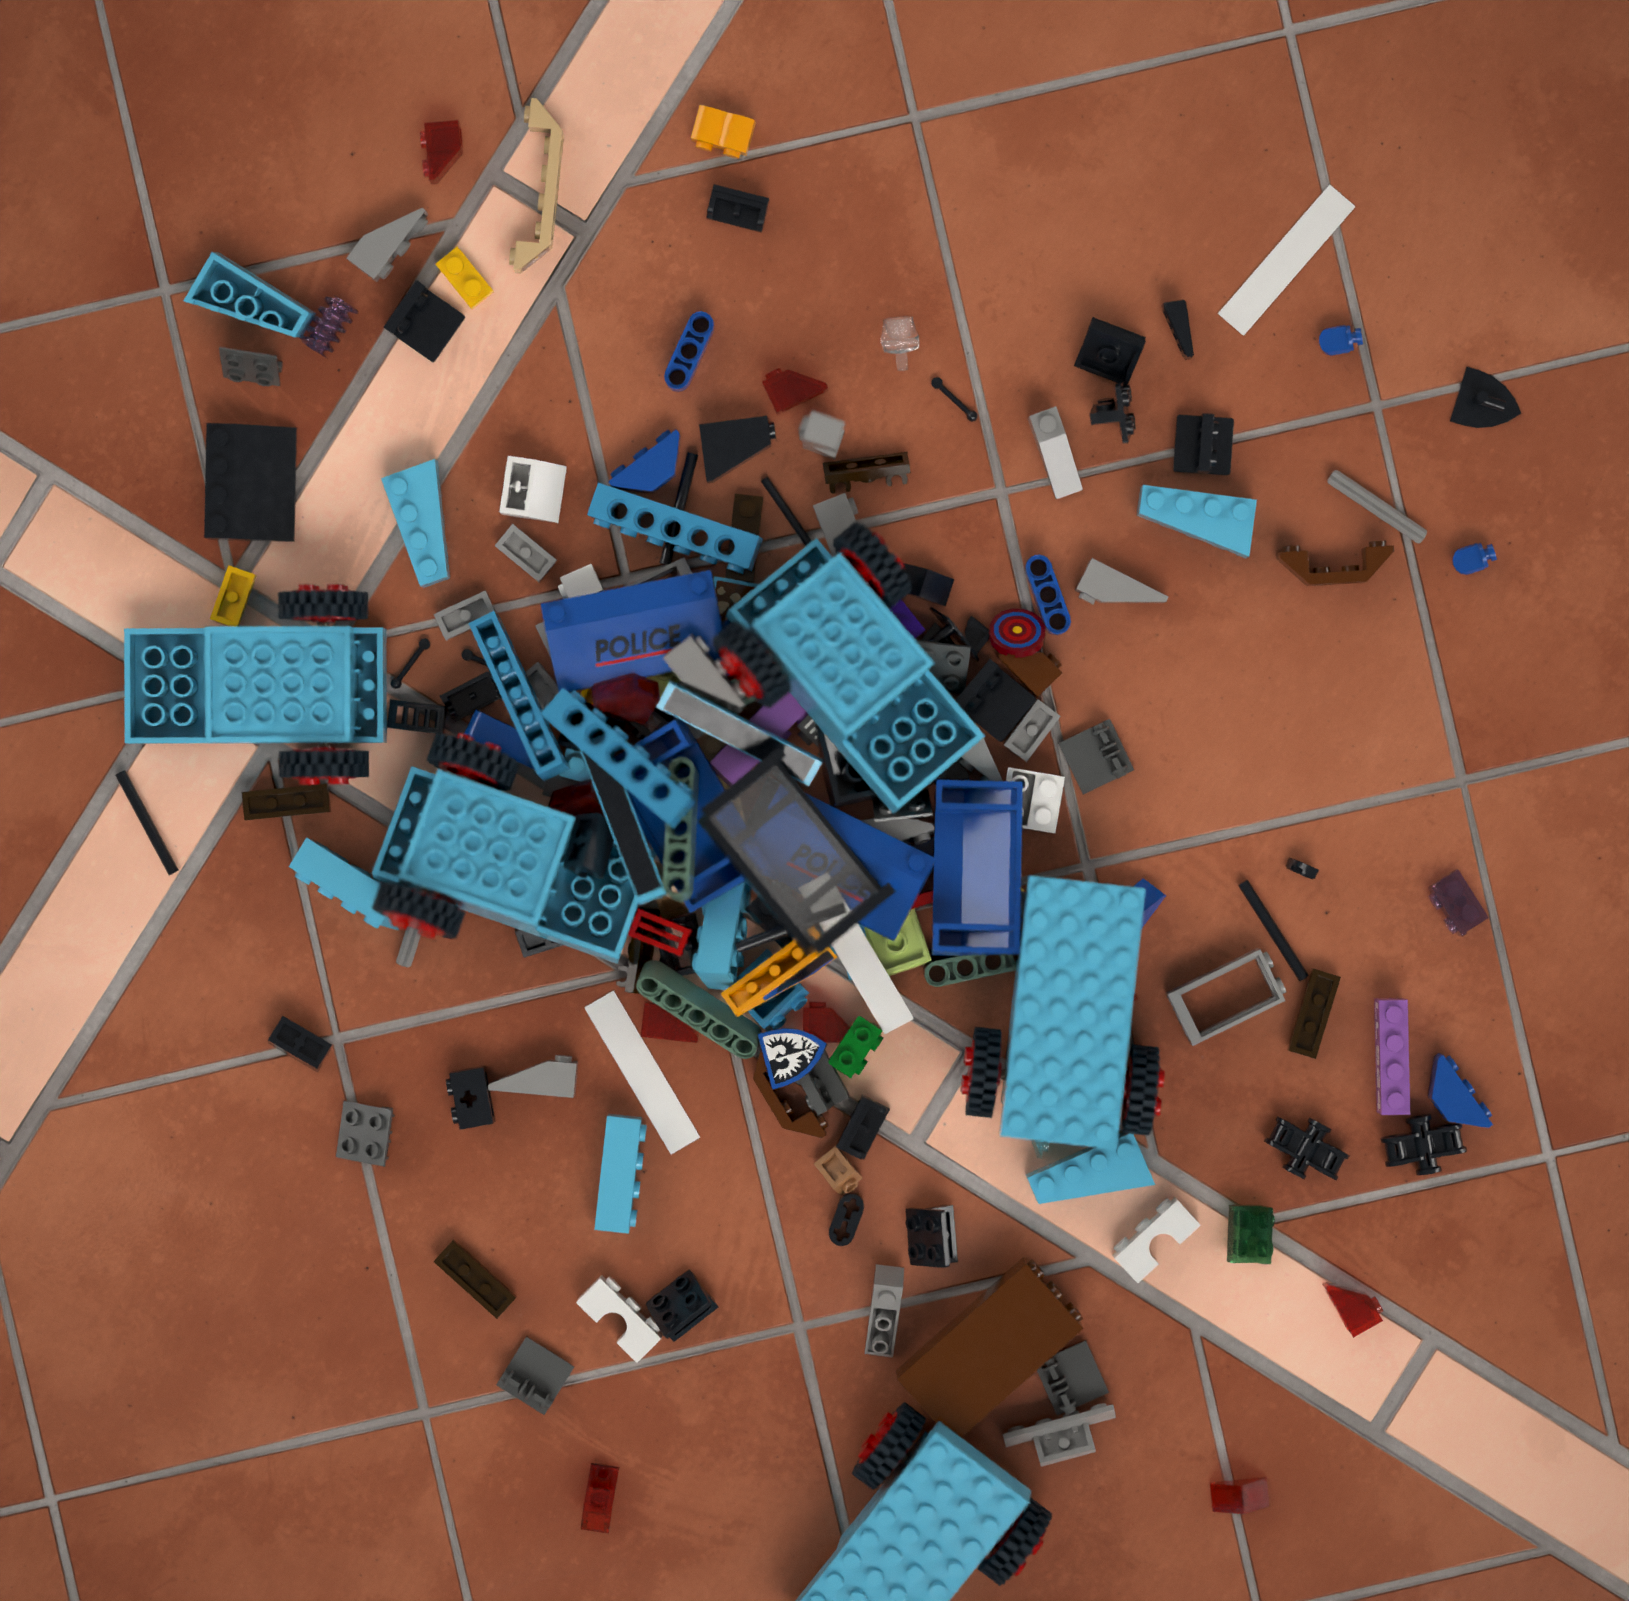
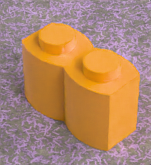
[691,105,756,159]

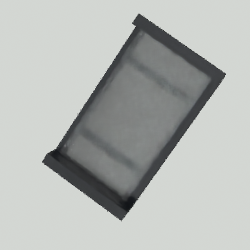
[697,747,896,956]

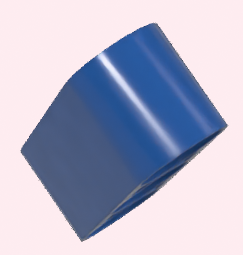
[664,311,714,392]
[1024,554,1071,635]
[464,709,535,770]

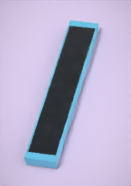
[656,680,823,786]
[580,734,667,905]

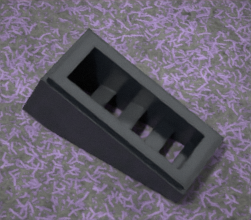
[1161,300,1194,360]
[387,699,447,734]

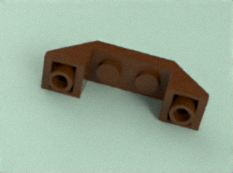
[1276,541,1394,586]
[753,1049,828,1138]

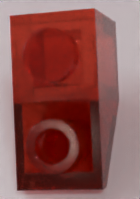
[420,120,463,184]
[591,673,660,725]
[581,1463,619,1534]

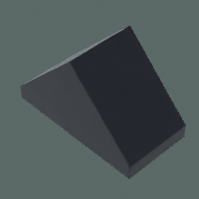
[902,563,954,607]

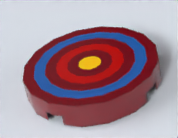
[989,608,1046,658]

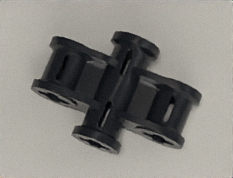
[1380,1114,1467,1175]
[1264,1116,1350,1181]

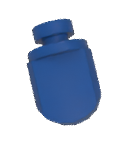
[1319,325,1363,356]
[1453,543,1497,575]

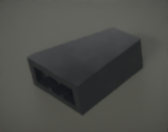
[699,416,776,484]

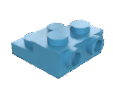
[737,949,809,1031]

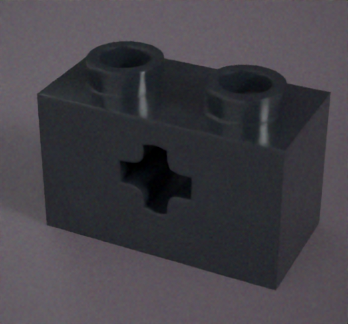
[446,1065,496,1130]

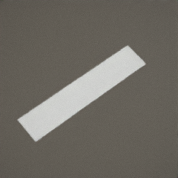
[1218,185,1355,336]
[798,872,914,1034]
[585,990,700,1154]

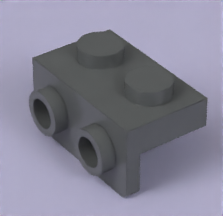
[796,1050,849,1115]

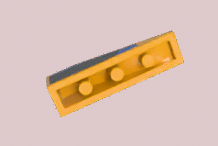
[721,926,837,1017]

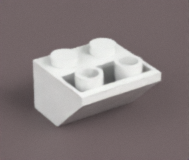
[499,456,567,523]
[1006,767,1065,833]

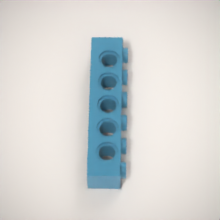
[587,483,763,574]
[468,611,570,781]
[540,688,696,829]

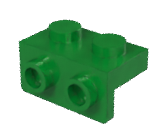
[828,1016,884,1078]

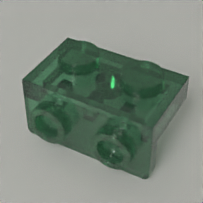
[1227,1204,1275,1265]

